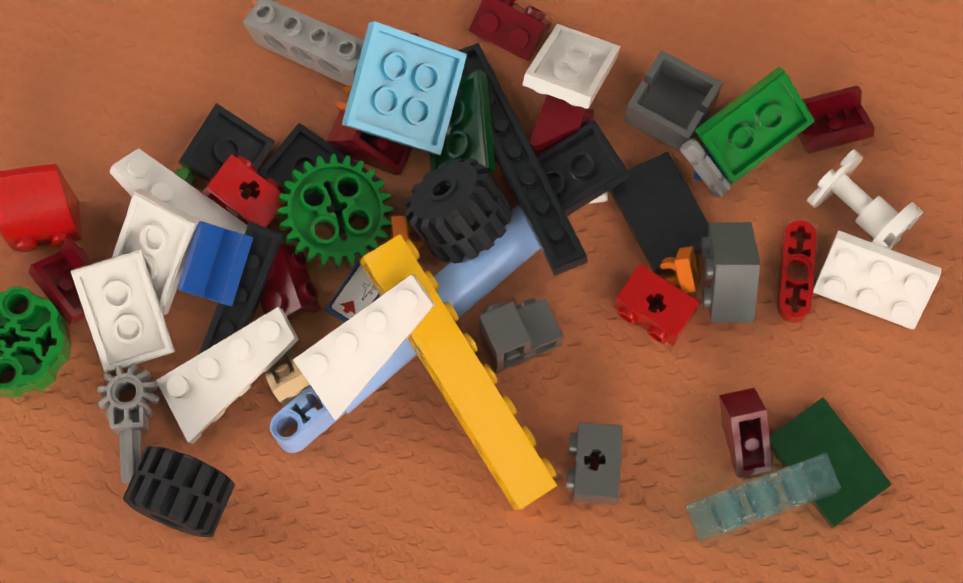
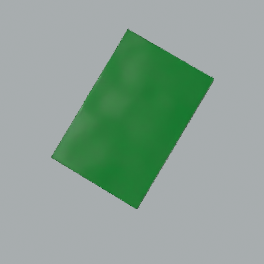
[694,66,815,185]

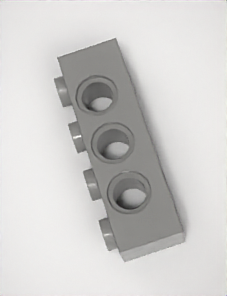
[243,0,364,87]

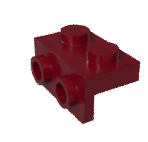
[468,0,552,61]
[798,85,874,154]
[28,238,92,325]
[260,244,321,320]

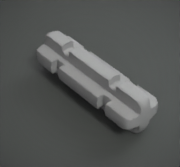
[680,138,730,197]

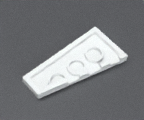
[109,148,248,234]
[293,274,435,421]
[156,307,299,444]

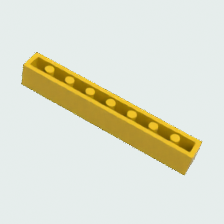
[360,234,557,510]

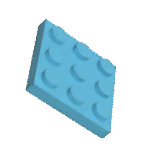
[342,21,467,155]

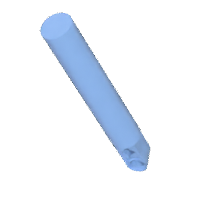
[270,205,541,453]

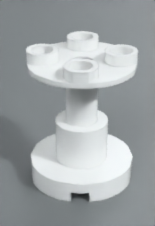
[807,149,924,249]

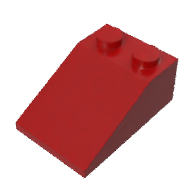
[0,163,82,252]

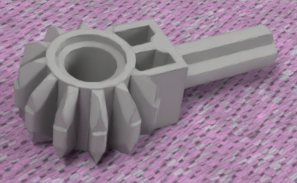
[97,364,160,485]

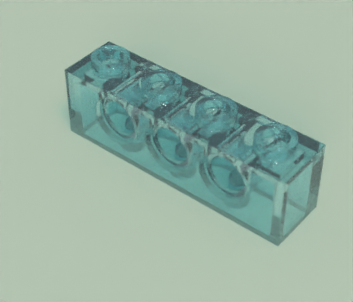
[686,453,841,544]

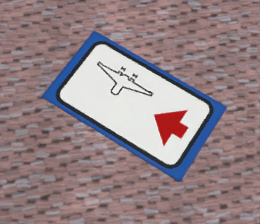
[325,260,380,323]

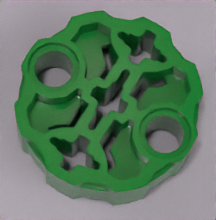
[0,287,71,398]

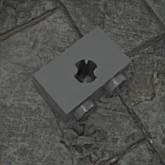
[566,422,623,505]

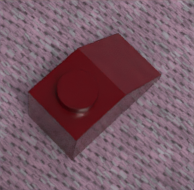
[529,94,594,156]
[327,111,412,175]
[719,388,773,478]

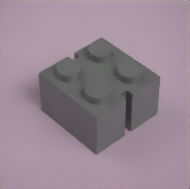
[624,50,722,153]

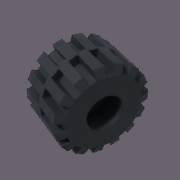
[405,158,512,263]
[123,446,235,537]

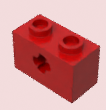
[201,154,284,227]
[614,264,700,346]

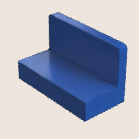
[178,221,253,306]

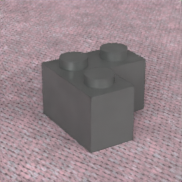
[701,222,760,323]
[479,298,563,373]

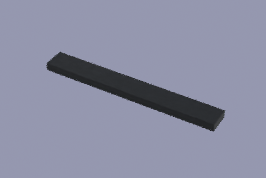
[458,43,588,276]

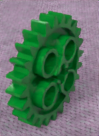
[277,154,393,269]

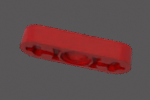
[777,220,817,323]

